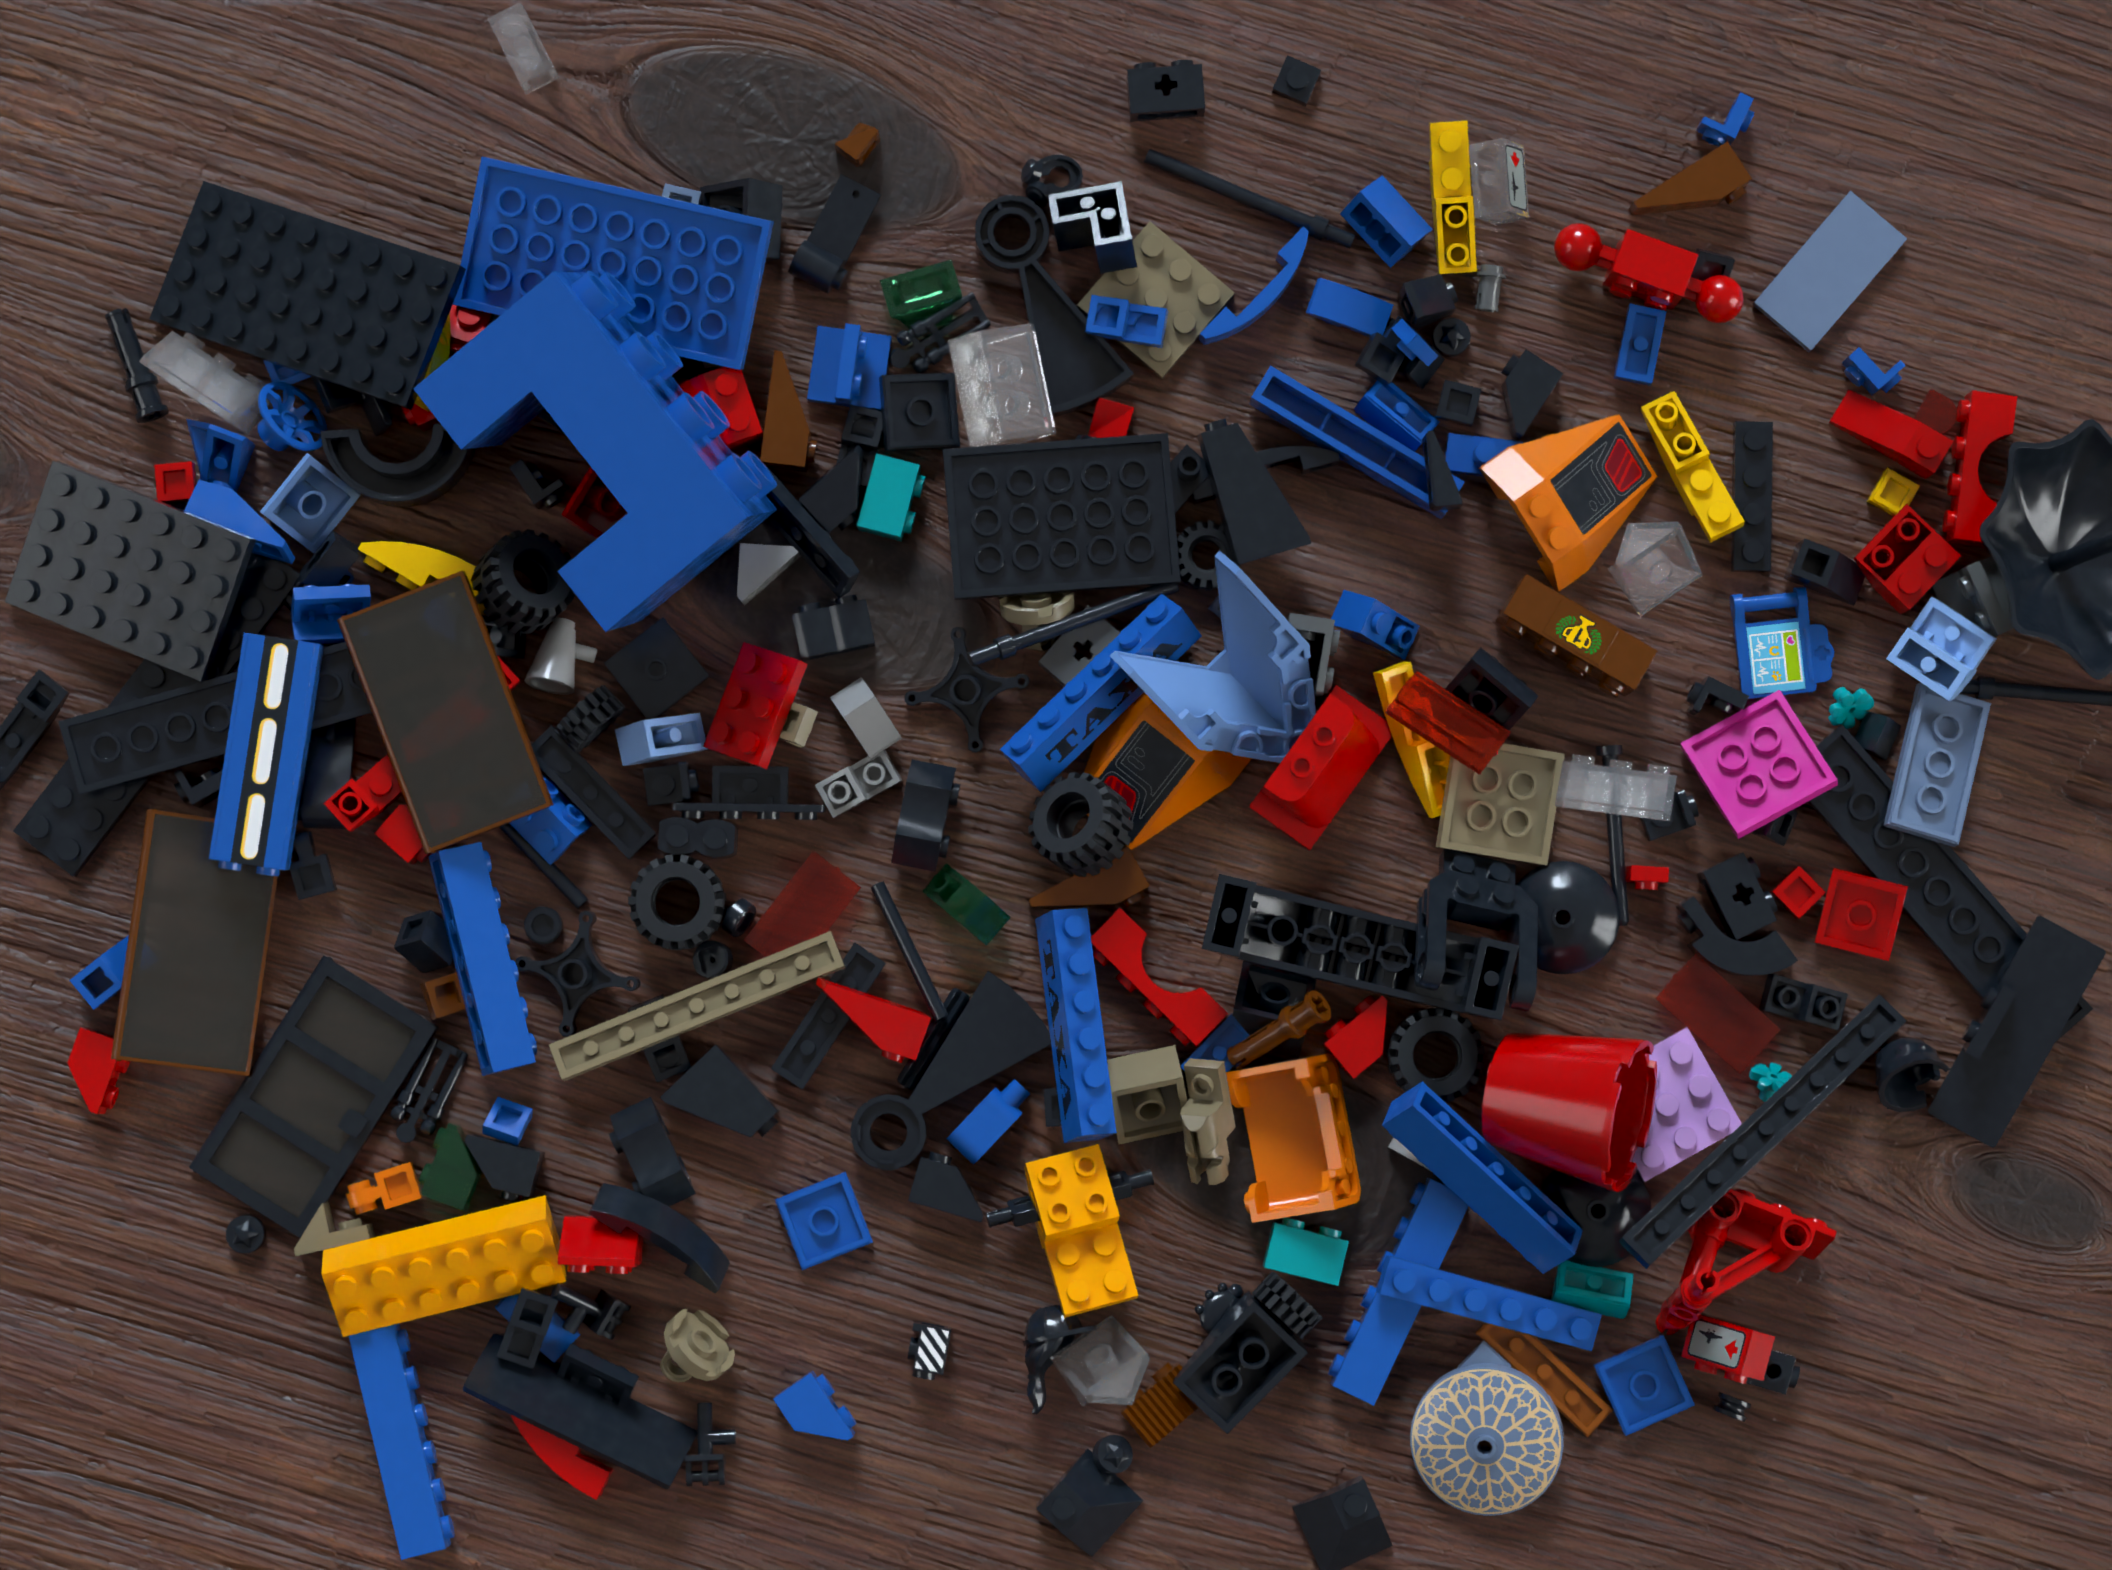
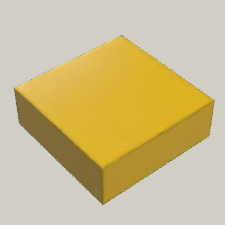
[1867,467,1920,516]

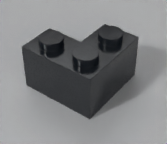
[1048,181,1137,274]

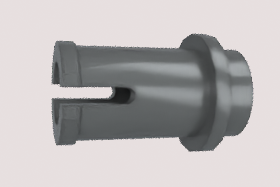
[1475,264,1506,312]

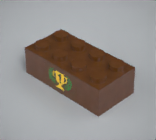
[1495,574,1658,698]

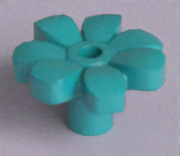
[1828,687,1874,729]
[1749,1062,1792,1102]

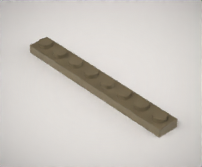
[549,931,846,1081]

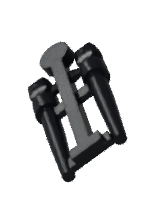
[889,292,991,373]
[391,1037,469,1143]

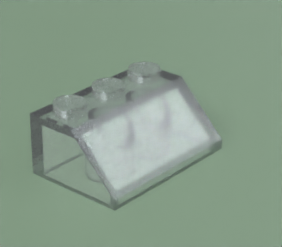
[948,323,1056,447]
[139,331,270,435]
[1555,754,1678,821]

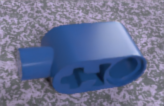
[946,1078,1030,1165]

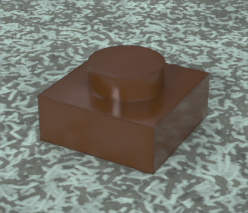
[420,972,466,1020]

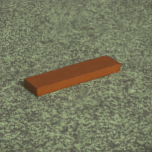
[1475,1322,1613,1438]

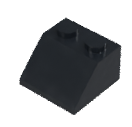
[700,178,783,262]

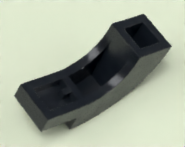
[1676,896,1798,976]

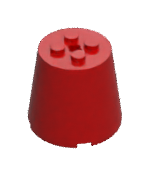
[1482,1032,1657,1192]

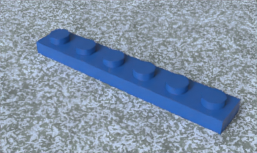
[1376,1255,1602,1351]

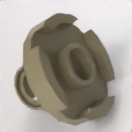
[999,592,1075,652]
[660,1309,735,1382]

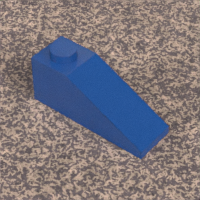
[184,479,295,564]

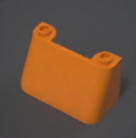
[1226,1053,1361,1223]

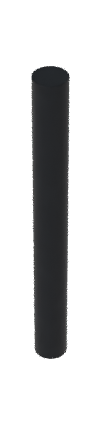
[871,881,949,1022]

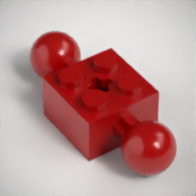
[1554,223,1744,323]

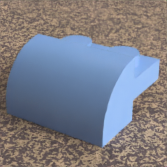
[1886,596,1997,701]

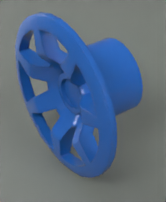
[257,382,328,451]

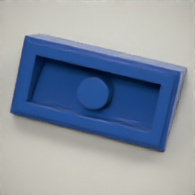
[1354,380,1440,452]

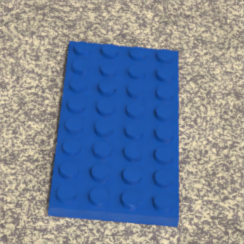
[453,157,774,370]

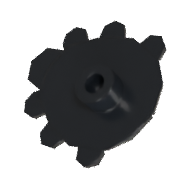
[1195,1283,1244,1334]

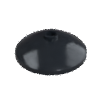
[1517,861,1620,974]
[1540,1169,1651,1267]

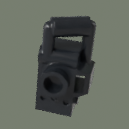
[291,531,360,597]

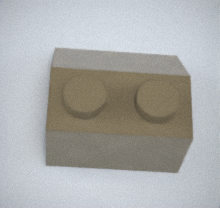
[1107,1045,1187,1144]

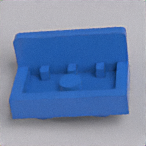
[291,584,371,644]
[501,774,592,865]

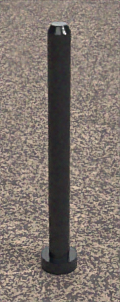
[1596,745,1629,926]

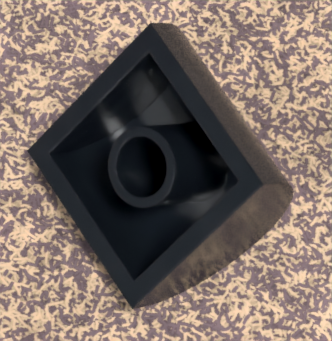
[1435,647,1539,742]

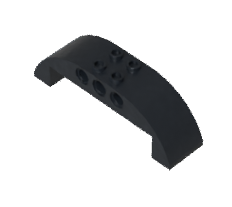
[1201,874,1519,1021]

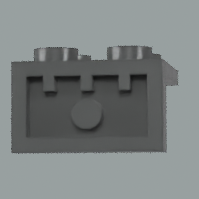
[1287,613,1340,701]

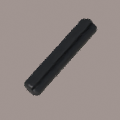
[897,988,970,1090]

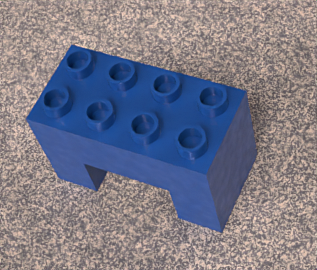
[413,270,777,632]

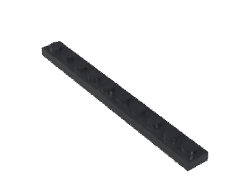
[1619,994,1907,1269]

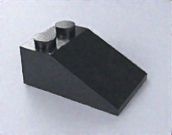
[1173,1290,1308,1434]

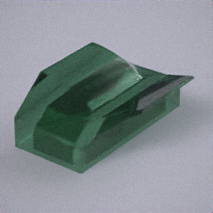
[880,259,962,330]

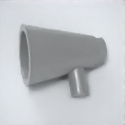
[524,618,597,695]

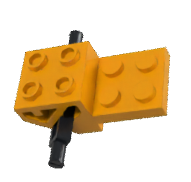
[986,1144,1154,1318]

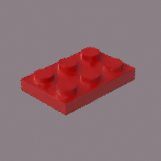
[703,642,808,770]

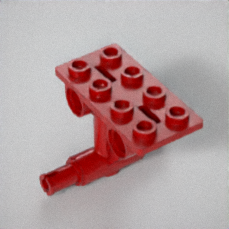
[1655,1189,1837,1335]

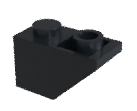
[1783,538,1865,606]

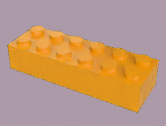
[321,1195,566,1337]

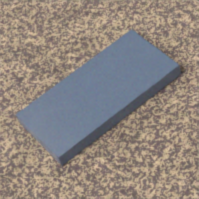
[1752,190,1907,352]
[1883,682,1991,847]

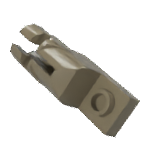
[1180,1058,1236,1185]

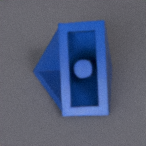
[186,419,255,493]

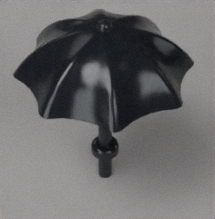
[1980,419,2112,680]

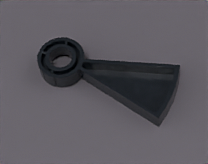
[975,195,1134,419]
[850,971,1051,1170]

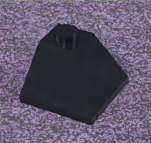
[1232,961,1316,1059]
[1036,1448,1144,1557]
[1292,1475,1393,1570]

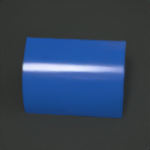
[1340,175,1433,268]

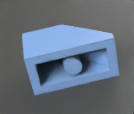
[615,713,707,766]

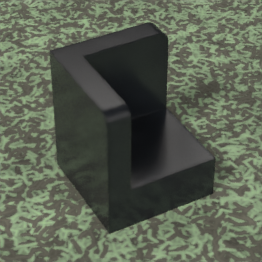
[394,910,453,973]

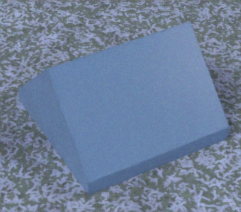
[260,453,361,553]

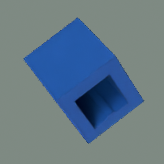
[1331,590,1420,660]
[69,935,159,1010]
[773,1370,857,1441]

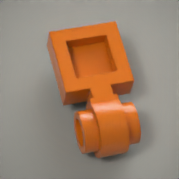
[346,1161,423,1215]

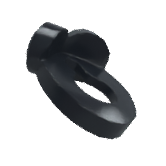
[1021,155,1083,207]

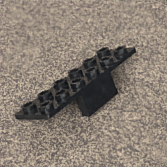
[1928,915,2106,1148]
[463,1333,697,1489]

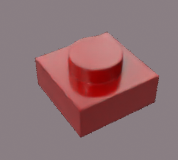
[154,461,196,503]
[1626,865,1669,890]
[1770,866,1826,919]

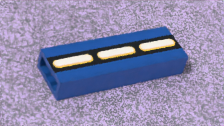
[209,632,324,877]

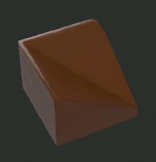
[834,123,880,168]

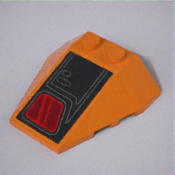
[1479,414,1658,592]
[1084,693,1252,851]

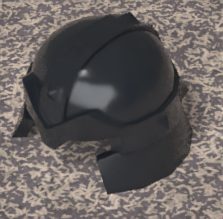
[1875,1037,1951,1112]

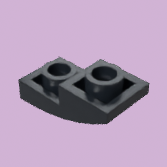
[1759,974,1848,1030]

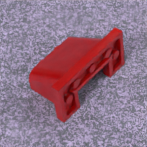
[1248,685,1392,851]

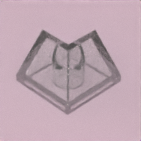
[1608,521,1703,616]
[1050,1315,1150,1407]

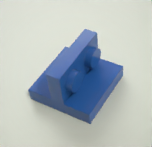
[807,323,892,412]

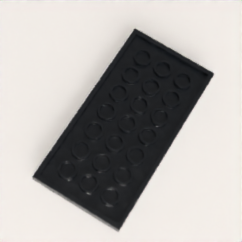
[149,181,466,410]

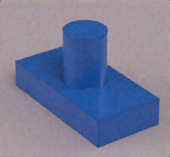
[1445,433,1523,477]

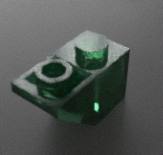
[922,863,1011,946]
[418,1122,482,1211]

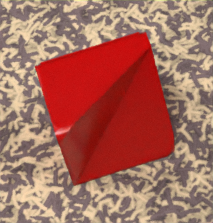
[1088,397,1134,438]

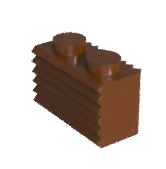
[1120,1362,1199,1448]

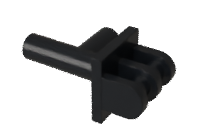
[551,1283,632,1340]
[685,1403,736,1487]

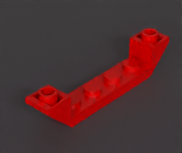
[323,656,520,832]

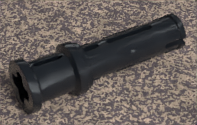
[105,308,169,423]

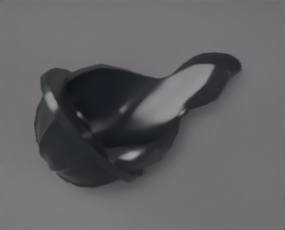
[1023,1305,1097,1414]

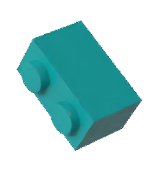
[857,453,926,542]
[1262,1217,1349,1286]

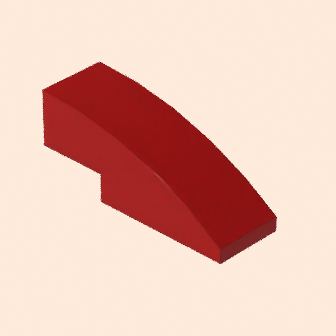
[510,1415,613,1500]

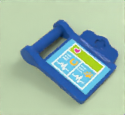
[1730,586,1835,699]

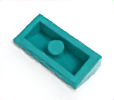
[1551,1260,1634,1319]

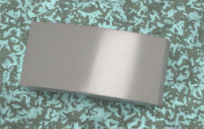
[815,750,903,818]

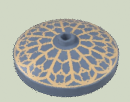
[1410,1363,1564,1516]

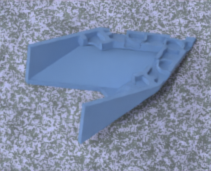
[1110,551,1316,763]

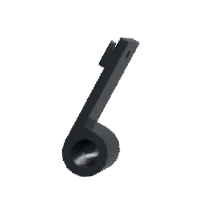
[788,174,881,294]
[297,718,357,829]

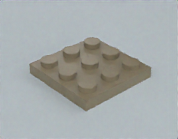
[1077,221,1235,379]
[1436,735,1565,866]

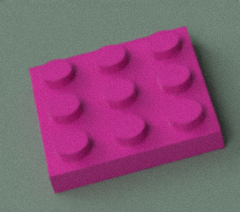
[1681,690,1838,839]

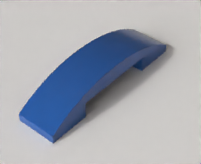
[1199,226,1309,345]

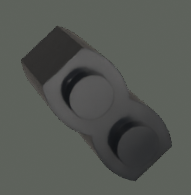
[792,595,875,661]
[658,817,739,859]

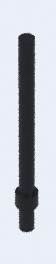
[1144,149,1355,249]
[967,583,1179,667]
[1960,676,2112,706]

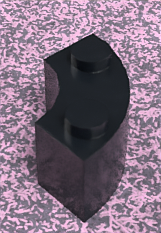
[891,759,961,872]
[609,1097,696,1207]

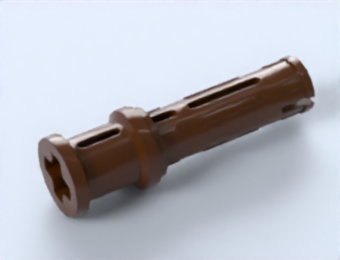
[1227,990,1331,1070]

